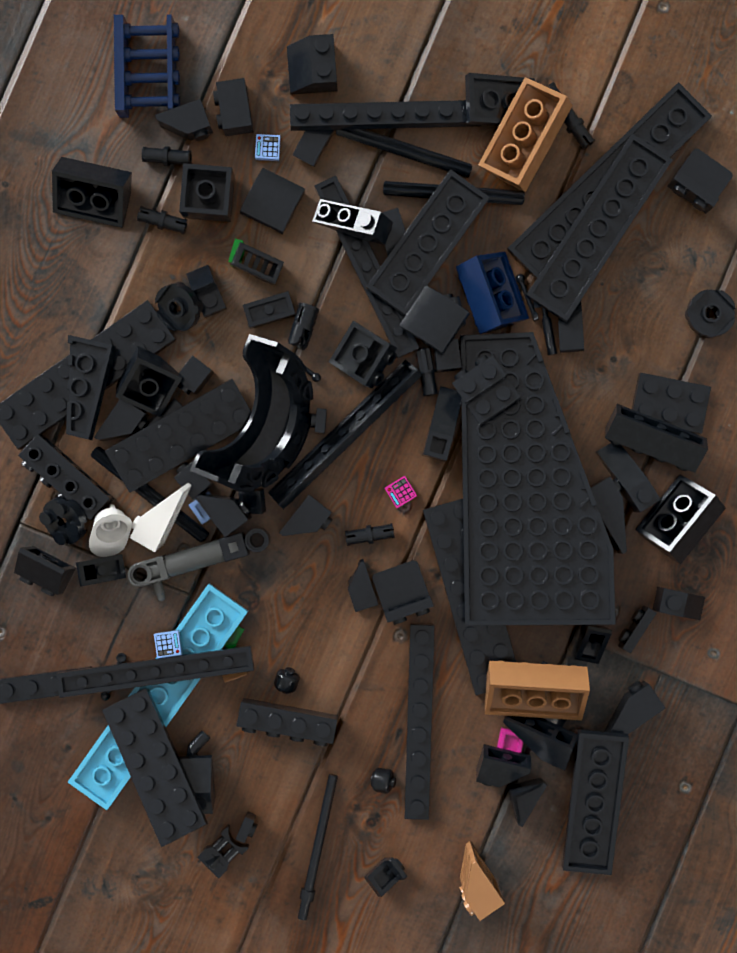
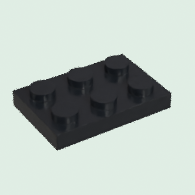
[465,73,535,126]
[632,373,711,434]

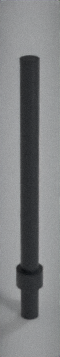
[298,774,338,920]

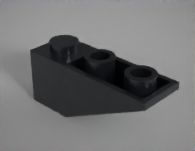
[312,199,393,245]
[422,386,461,462]

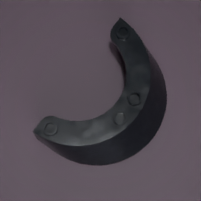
[189,334,314,492]

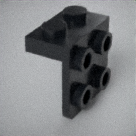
[667,149,733,214]
[372,560,434,625]

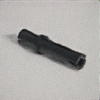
[546,82,595,150]

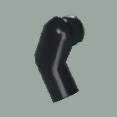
[186,730,210,756]

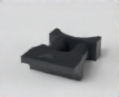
[197,824,249,879]

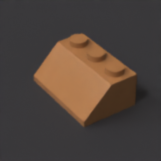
[459,841,505,921]

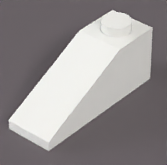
[130,483,192,552]

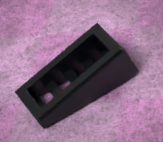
[230,242,284,285]

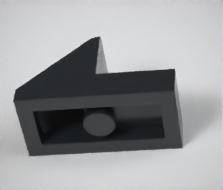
[186,265,227,318]
[76,554,126,587]

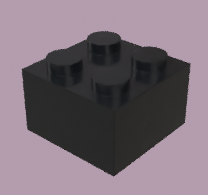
[179,163,235,222]

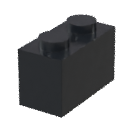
[213,78,254,136]

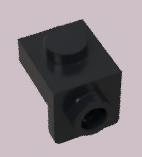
[364,857,407,897]

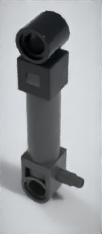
[128,528,271,602]

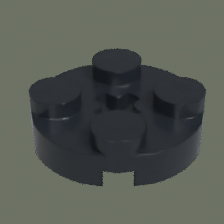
[155,282,203,332]
[685,289,736,338]
[39,496,87,545]

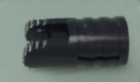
[288,303,320,350]

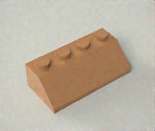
[478,77,573,193]
[485,661,590,720]

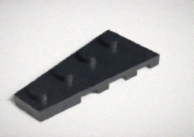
[66,335,116,440]

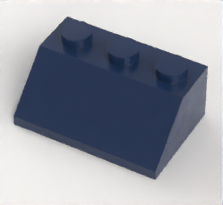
[456,251,529,334]

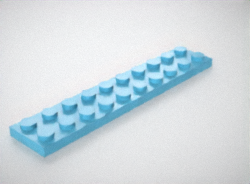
[68,583,248,810]

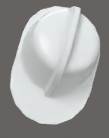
[89,504,132,557]

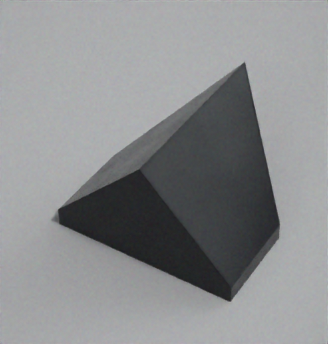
[507,778,547,827]

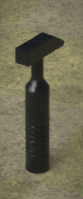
[534,302,557,356]

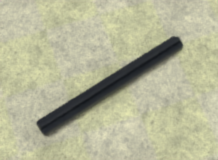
[335,129,472,178]
[383,181,525,205]
[91,446,209,543]

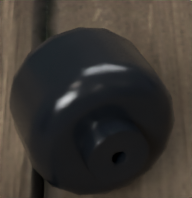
[274,667,300,694]
[371,768,396,793]

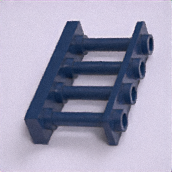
[114,14,180,118]

